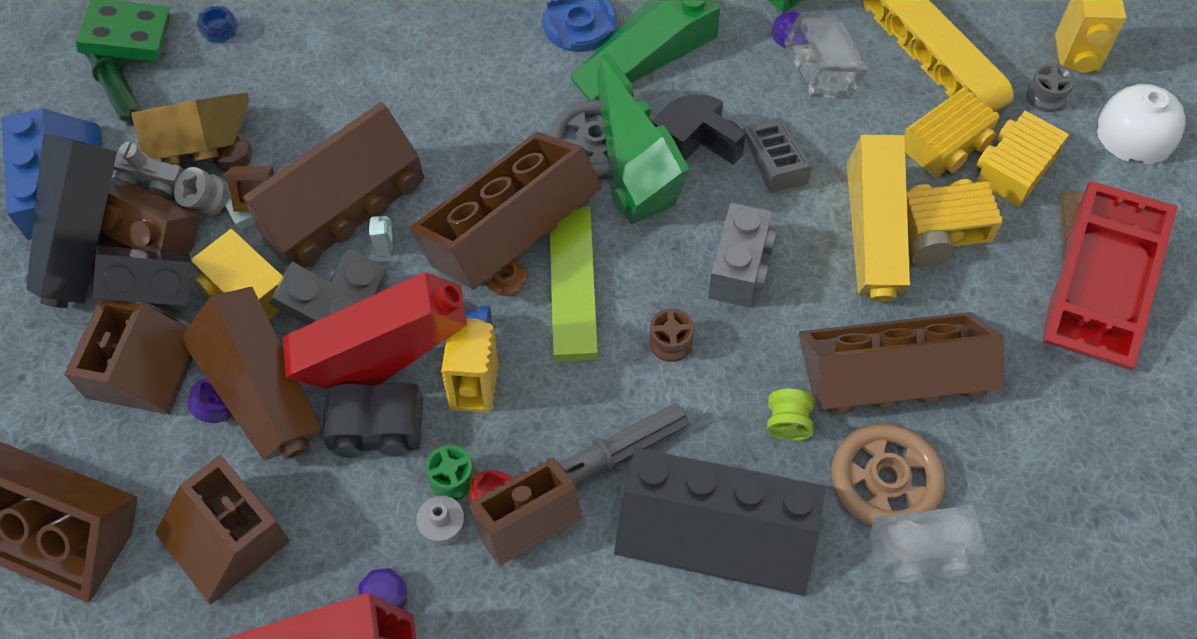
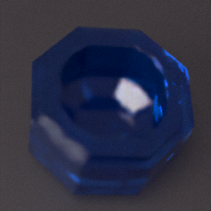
[197,6,237,43]

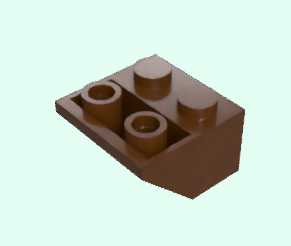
[92,184,201,271]
[64,299,193,415]
[155,454,290,605]

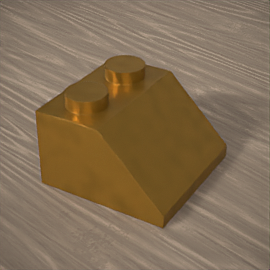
[131,92,249,164]

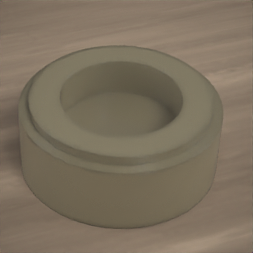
[908,230,955,267]

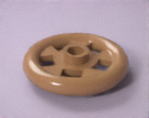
[831,424,945,530]

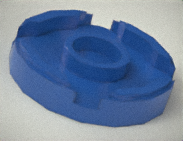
[542,0,617,52]

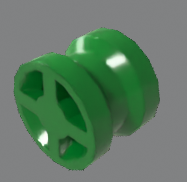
[425,445,475,500]

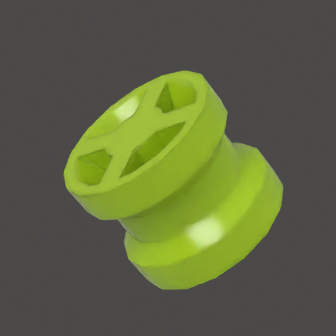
[767,388,814,441]

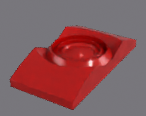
[1042,180,1178,370]

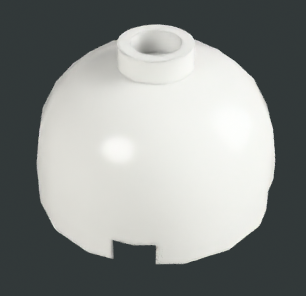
[1097,84,1186,164]

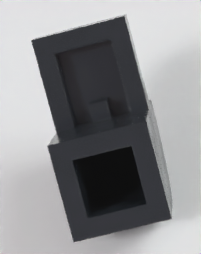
[651,95,746,165]

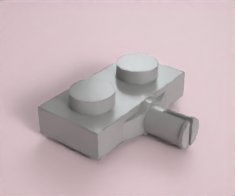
[111,142,184,199]

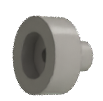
[416,496,466,546]

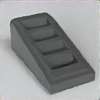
[743,118,811,193]

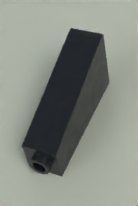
[26,133,117,308]

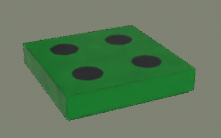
[76,0,170,62]

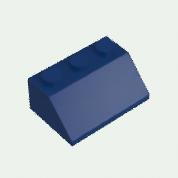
[1,108,102,240]

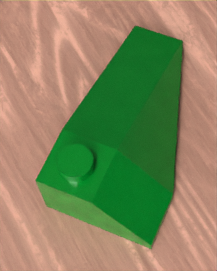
[570,0,720,100]
[596,53,690,224]

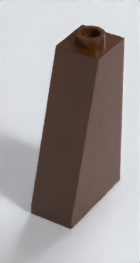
[181,286,322,461]

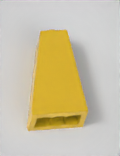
[847,135,910,302]

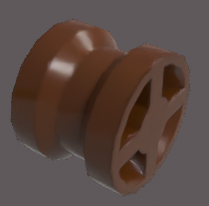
[649,308,694,362]

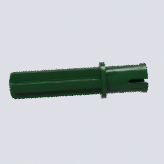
[85,54,142,126]

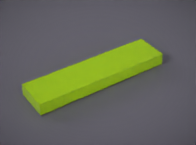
[550,206,598,362]

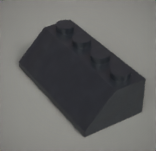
[614,447,826,596]

